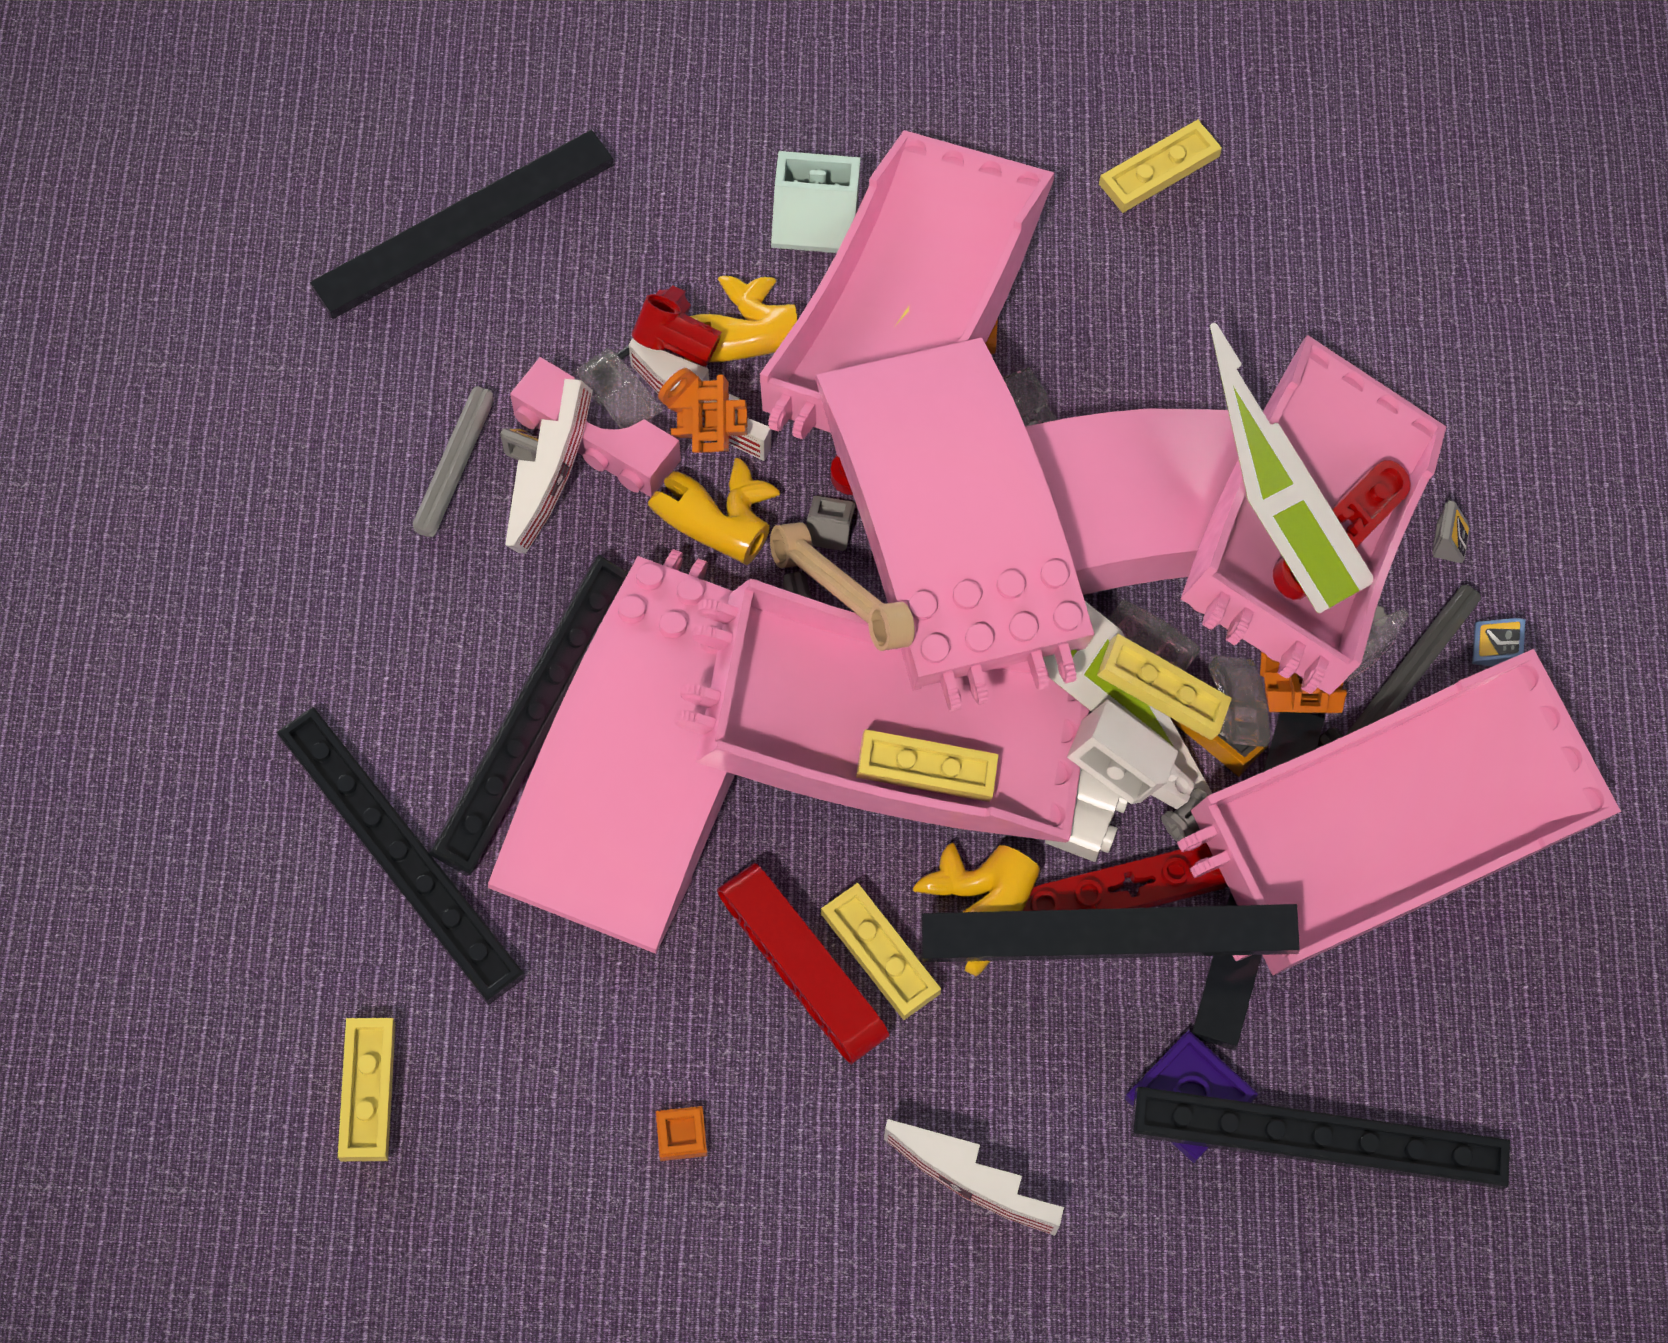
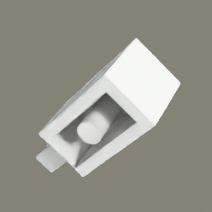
[1067,699,1194,809]

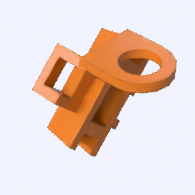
[658,368,748,453]
[1260,651,1347,713]

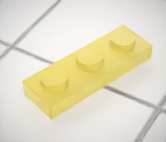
[1099,119,1222,213]
[1097,634,1232,740]
[856,729,998,802]
[821,883,941,1020]
[338,1018,395,1162]

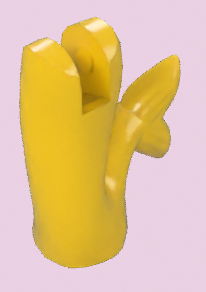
[685,276,797,362]
[648,458,780,565]
[913,843,1040,976]

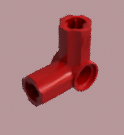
[632,285,722,367]

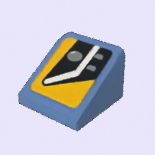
[1472,618,1525,666]

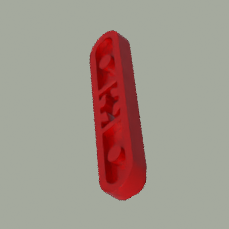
[1273,460,1411,600]
[1023,843,1228,911]

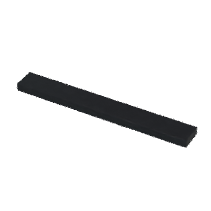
[310,129,614,319]
[428,555,628,876]
[277,707,525,1005]
[1191,712,1325,1050]
[922,904,1300,962]
[1131,1087,1510,1189]

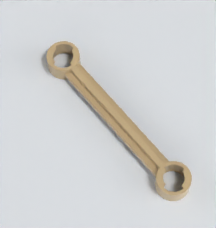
[770,522,915,651]

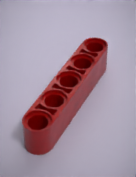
[717,863,890,1065]

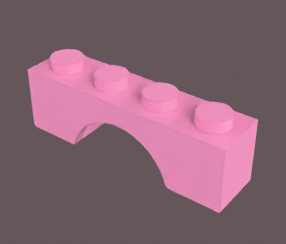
[510,357,681,497]

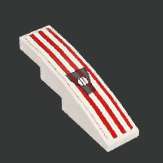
[629,338,771,461]
[505,379,593,554]
[884,1119,1064,1236]

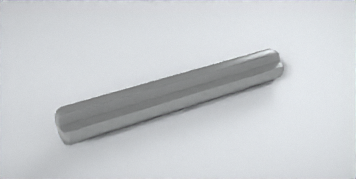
[412,386,494,537]

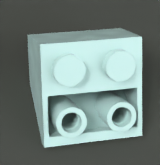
[771,151,861,253]

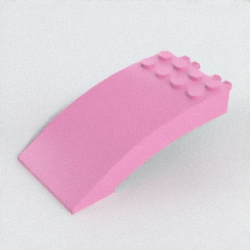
[760,130,1054,439]
[1181,335,1446,695]
[815,337,1095,712]
[1025,408,1239,595]
[488,549,761,954]
[674,578,1089,842]
[1177,649,1621,976]

